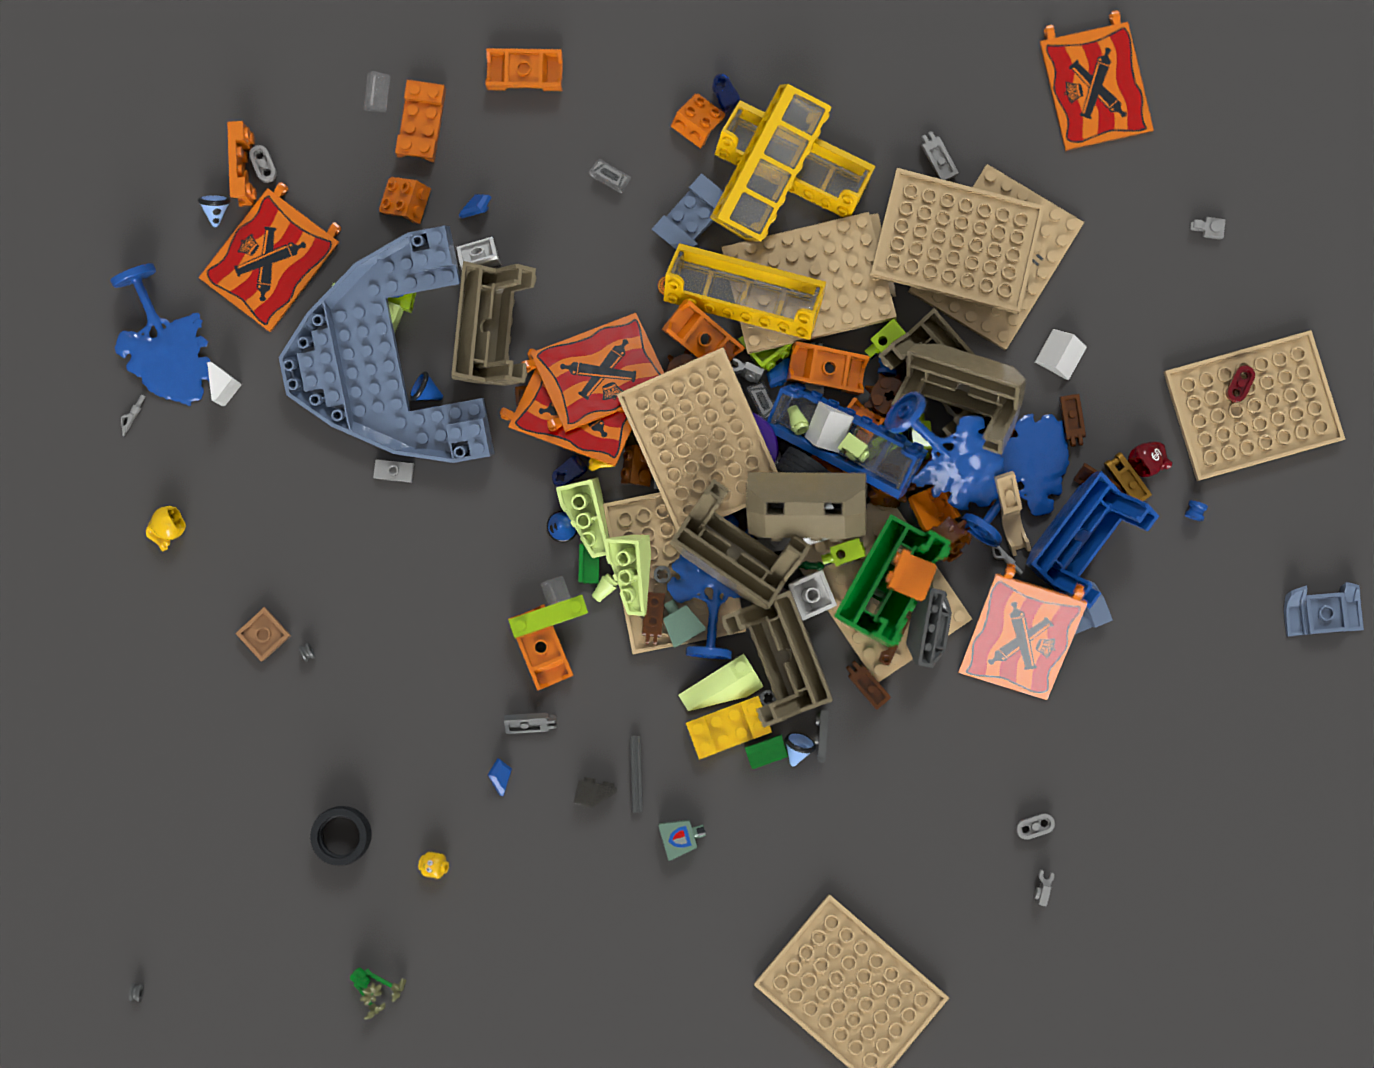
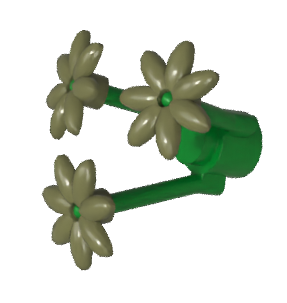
[350,967,406,1019]

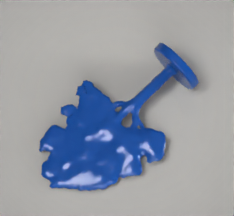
[110,263,211,406]
[885,392,1004,510]
[960,413,1069,547]
[667,515,754,659]

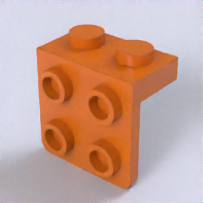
[671,94,725,148]
[379,177,431,224]
[908,486,961,532]
[885,549,937,601]

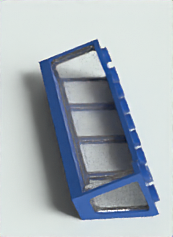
[767,382,928,499]

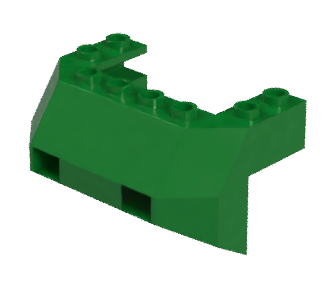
[834,514,951,647]

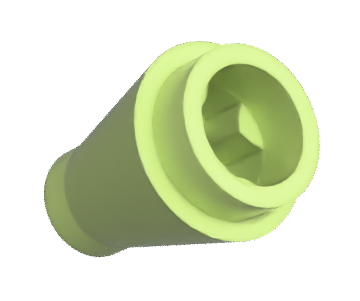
[787,405,809,435]
[592,573,618,602]

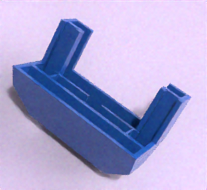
[1026,471,1159,609]

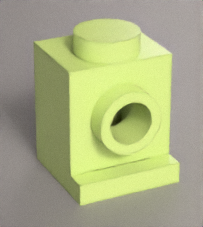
[837,433,870,462]

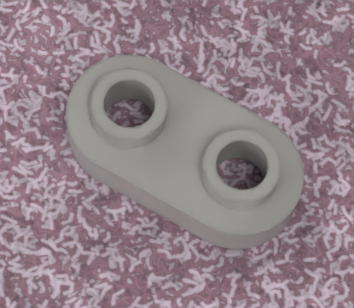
[249,145,277,183]
[1016,813,1055,840]

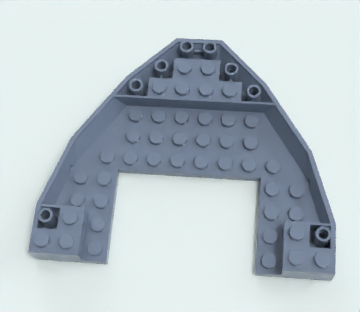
[279,226,495,463]

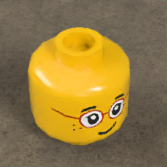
[418,851,449,879]

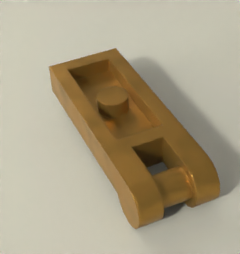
[1104,452,1152,501]

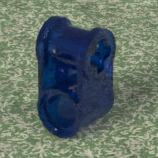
[712,74,741,113]
[552,454,588,487]

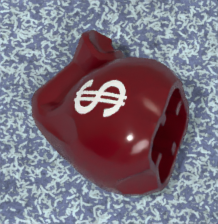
[1128,442,1173,477]

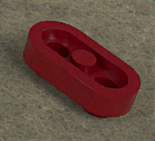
[1226,365,1255,403]

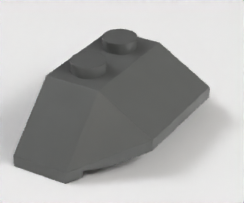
[906,588,952,668]

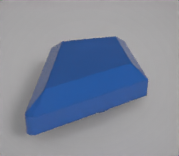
[459,194,492,218]
[766,357,790,388]
[488,758,512,796]

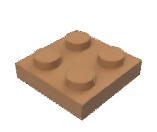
[235,607,291,662]

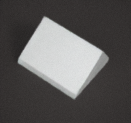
[456,237,501,270]
[1035,329,1087,380]
[207,362,242,406]
[805,402,854,453]
[788,570,837,621]

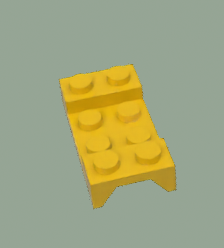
[686,696,772,759]

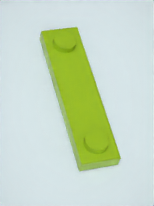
[509,595,588,638]

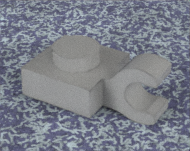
[1190,217,1225,239]
[731,358,764,384]
[1034,870,1054,907]

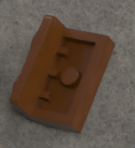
[621,445,652,487]

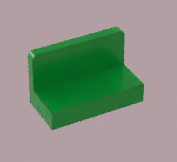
[578,544,600,584]
[744,735,788,769]

